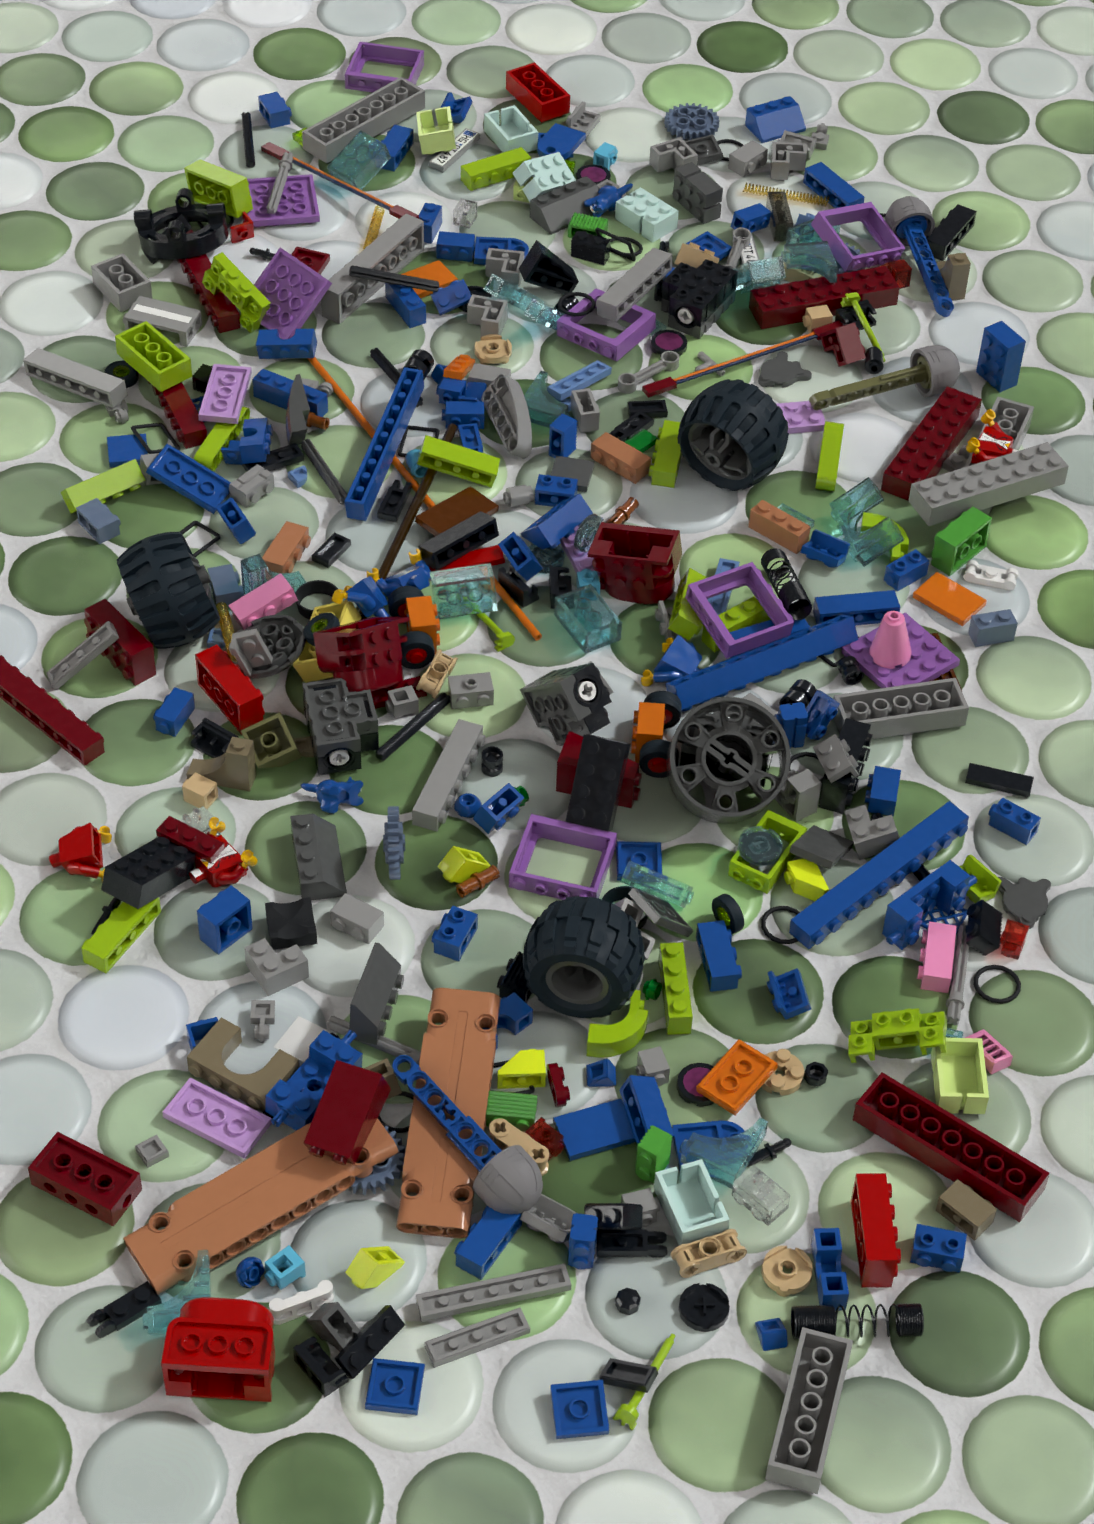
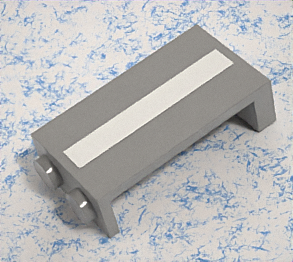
[123,296,202,347]

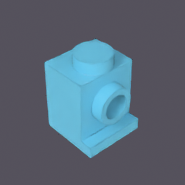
[593,142,618,170]
[576,569,600,601]
[264,1245,306,1290]

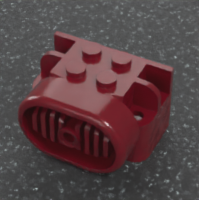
[587,522,682,604]
[313,617,409,692]

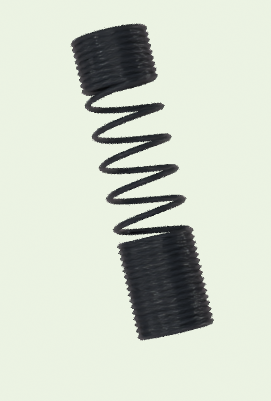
[761,548,812,621]
[791,1303,924,1339]

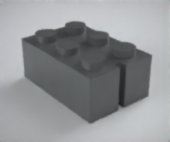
[672,162,723,224]

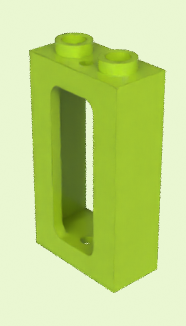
[728,810,807,894]

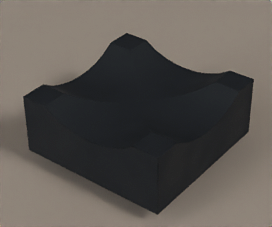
[265,897,317,950]

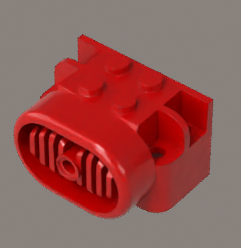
[161,1297,275,1402]

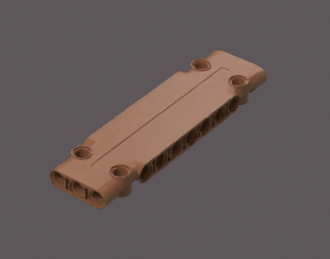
[396,988,501,1238]
[123,1118,399,1295]

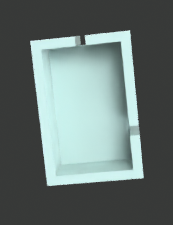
[484,105,538,153]
[513,152,576,202]
[615,187,679,243]
[654,1159,730,1245]

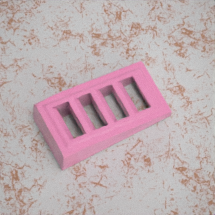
[965,1029,1013,1075]

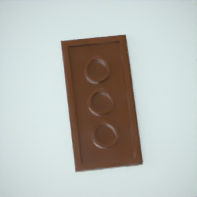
[415,486,499,536]

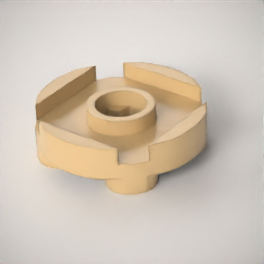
[474,334,512,365]
[761,1049,804,1095]
[761,1246,813,1297]

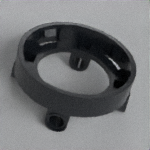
[134,188,229,260]

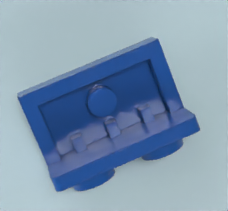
[440,92,473,123]
[430,279,472,316]
[800,529,850,568]
[806,690,840,740]
[767,968,811,1020]

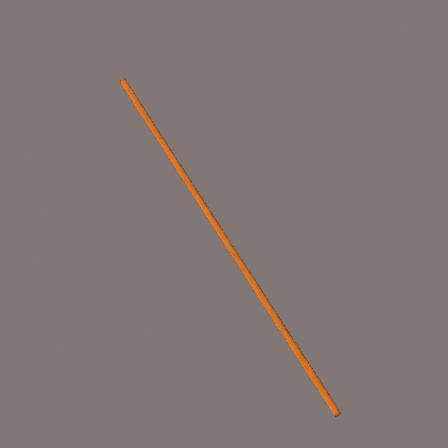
[307,357,542,641]

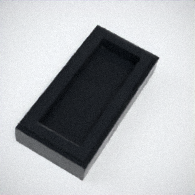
[627,400,668,418]
[311,532,351,568]
[599,1358,658,1393]

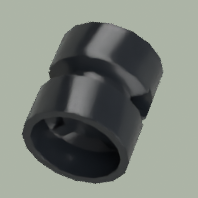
[402,349,434,380]
[779,679,817,708]

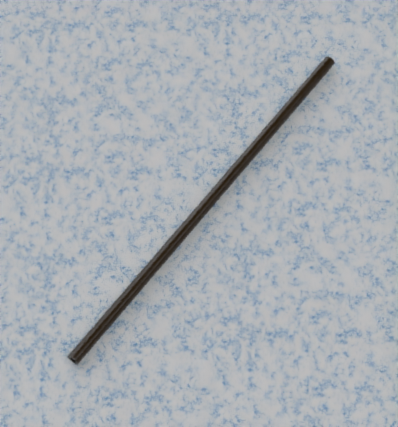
[359,423,458,620]

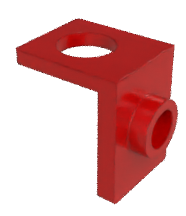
[230,211,254,243]

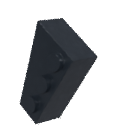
[519,240,579,294]

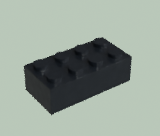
[818,718,873,814]
[565,734,631,831]
[101,836,196,909]

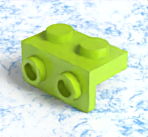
[959,854,1002,903]

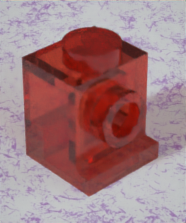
[1000,919,1030,960]
[525,1117,564,1161]

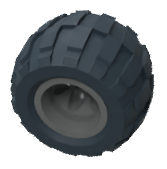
[523,896,645,1019]

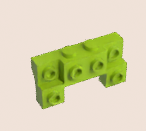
[202,252,271,333]
[848,1008,947,1063]

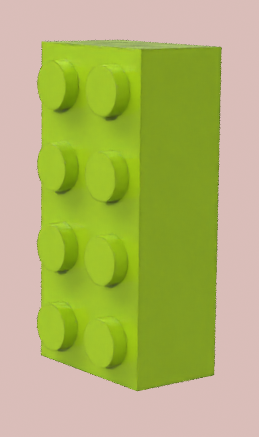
[184,159,253,219]
[115,321,192,392]

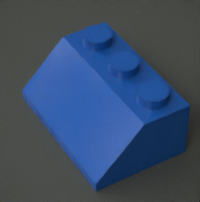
[745,96,806,143]
[520,493,593,550]

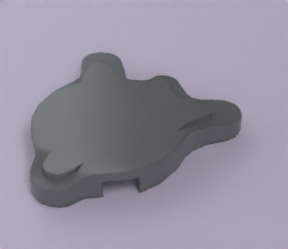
[758,351,812,388]
[998,877,1051,929]

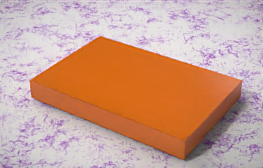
[401,260,458,298]
[913,572,987,626]
[696,1039,778,1116]

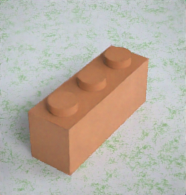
[590,432,651,484]
[749,500,811,554]
[261,521,311,578]

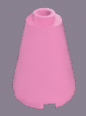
[869,611,912,669]

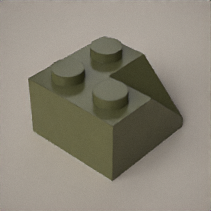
[241,712,302,769]

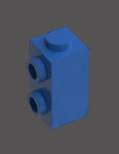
[731,203,772,233]
[442,401,484,429]
[884,549,930,592]
[153,687,195,737]
[988,798,1041,845]

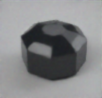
[804,1062,828,1087]
[615,1288,641,1315]

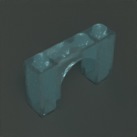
[483,273,564,331]
[829,477,904,567]

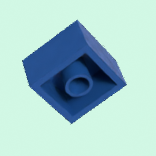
[197,885,253,955]

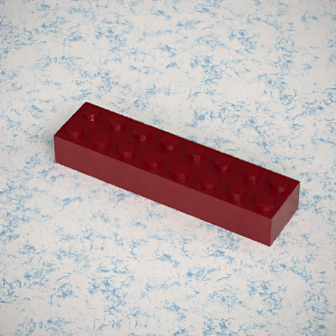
[749,266,900,329]
[881,386,982,501]
[853,1072,1050,1222]

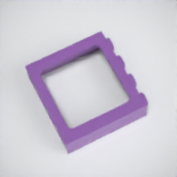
[345,42,424,92]
[811,202,905,272]
[557,288,656,361]
[685,562,794,659]
[509,814,617,900]

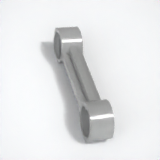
[723,227,751,271]
[618,351,679,394]

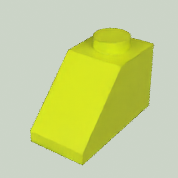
[437,846,491,883]
[784,858,829,901]
[497,1049,546,1089]
[345,1246,405,1289]

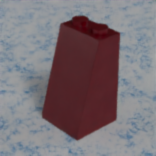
[556,731,642,809]
[304,1060,391,1165]

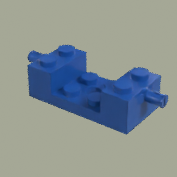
[882,860,977,950]
[265,1030,363,1131]

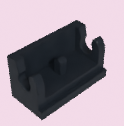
[835,300,877,331]
[498,564,539,608]
[549,566,573,609]
[191,718,239,758]
[293,1336,348,1397]

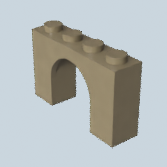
[187,1018,300,1112]

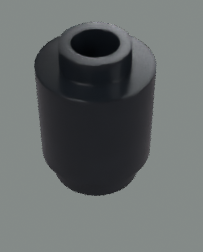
[864,347,884,374]

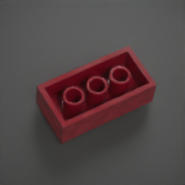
[84,598,156,686]

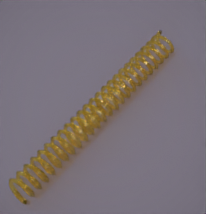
[742,182,829,206]
[362,205,385,251]
[216,602,237,661]

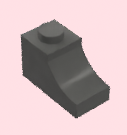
[307,1302,360,1352]

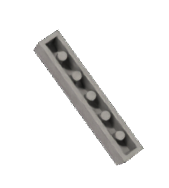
[596,248,672,322]
[23,348,128,408]
[412,719,485,832]

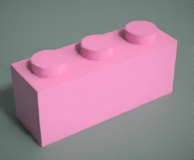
[228,573,298,630]
[917,921,957,993]

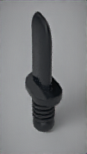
[249,248,275,261]
[91,897,121,934]
[740,1138,792,1167]

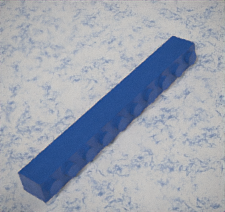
[345,367,424,521]
[665,614,859,711]
[789,801,969,950]

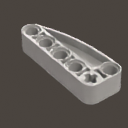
[482,374,532,459]

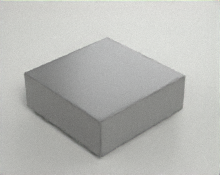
[135,1135,169,1168]

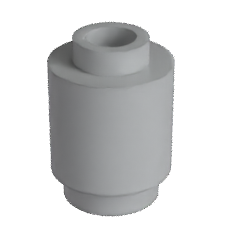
[503,485,534,507]

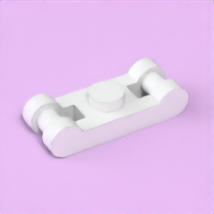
[963,560,1018,590]
[269,1280,334,1325]

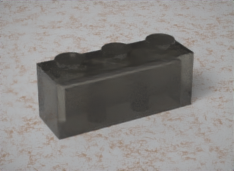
[766,191,793,242]

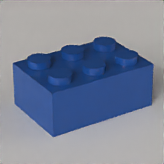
[976,321,1026,393]

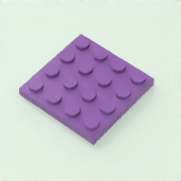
[247,174,320,227]
[254,247,332,340]
[841,612,960,688]

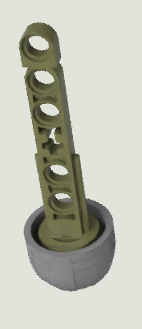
[809,345,960,410]

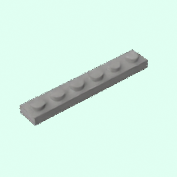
[416,1263,571,1322]

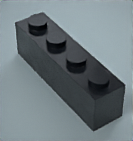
[926,204,977,261]
[418,511,499,570]

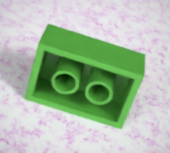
[931,506,992,576]

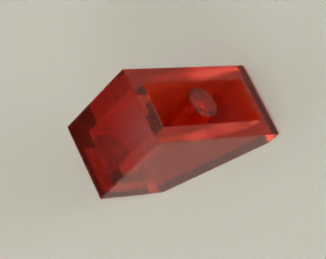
[880,259,912,289]

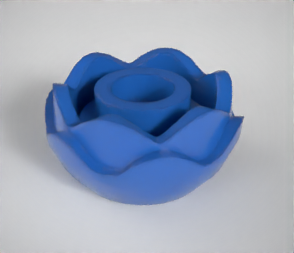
[454,793,482,818]
[236,1257,265,1288]

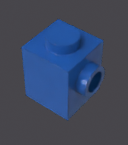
[436,377,466,404]

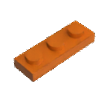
[443,355,475,380]

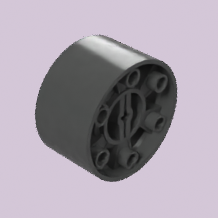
[666,697,791,824]

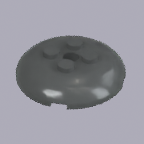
[225,615,306,679]

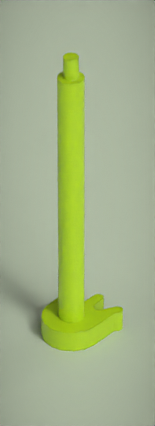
[840,292,886,362]
[458,591,515,652]
[612,1334,676,1430]

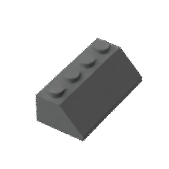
[530,176,599,235]
[290,813,347,900]
[349,942,404,1045]

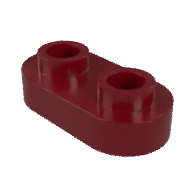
[546,1063,570,1108]

